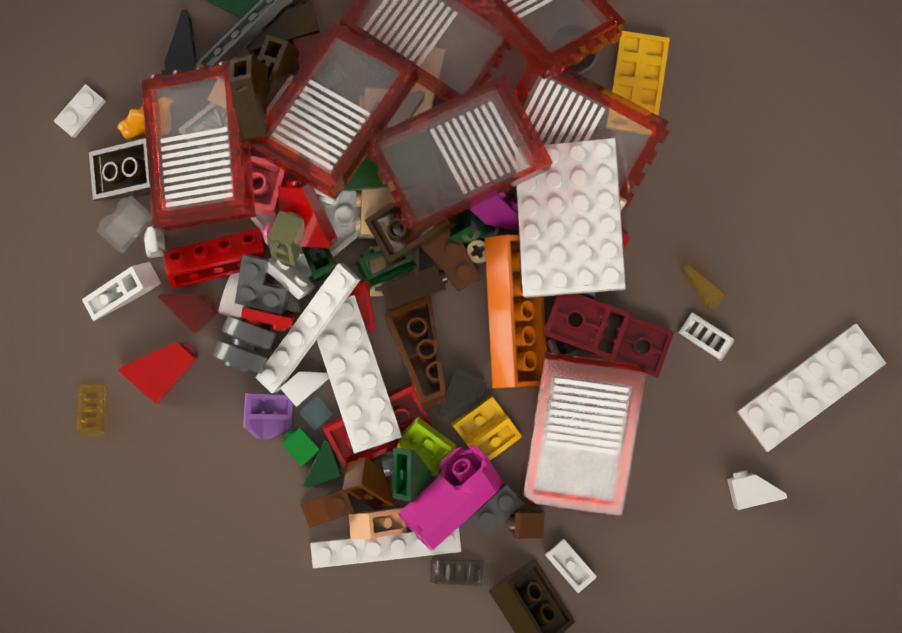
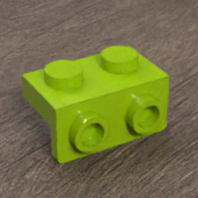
[397,417,457,477]

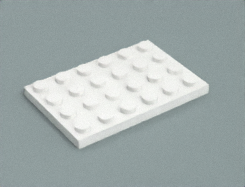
[515,138,626,298]

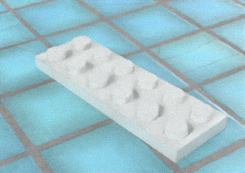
[317,295,402,453]
[737,324,887,452]

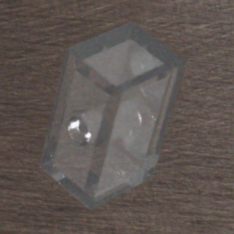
[96,195,157,253]

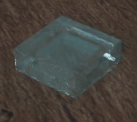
[299,396,334,431]

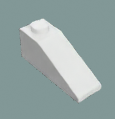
[82,262,161,321]

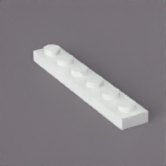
[256,263,361,394]
[311,527,461,568]

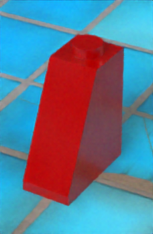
[278,178,337,248]
[118,342,199,403]

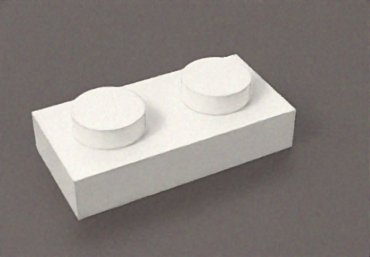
[54,84,106,138]
[267,258,315,300]
[545,538,597,593]

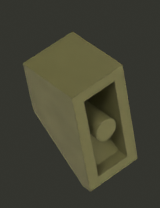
[267,211,305,266]

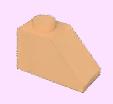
[349,507,407,539]

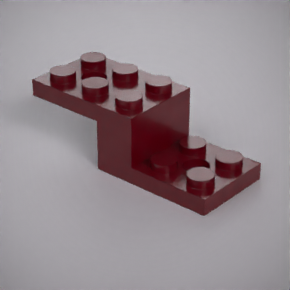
[543,294,674,378]

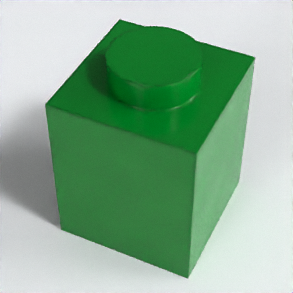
[281,427,321,467]

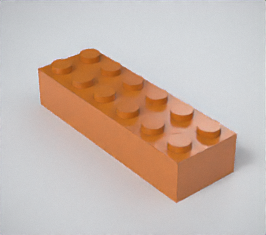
[485,235,548,388]

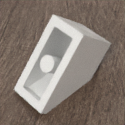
[727,470,787,510]

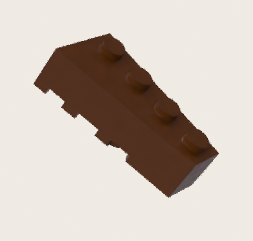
[420,230,481,292]
[385,296,446,411]

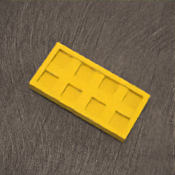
[606,31,670,136]

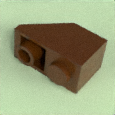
[508,509,545,539]

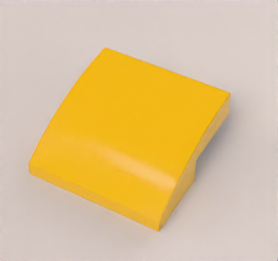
[451,394,522,461]

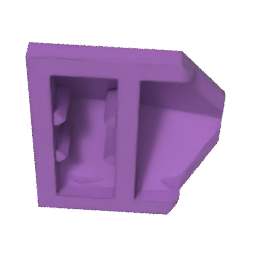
[243,393,293,439]

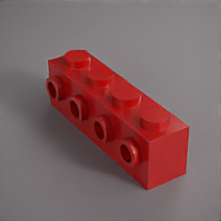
[163,228,268,289]

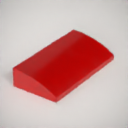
[323,382,434,472]

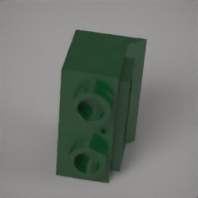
[356,249,417,290]

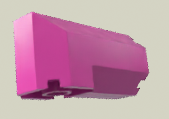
[398,445,505,551]

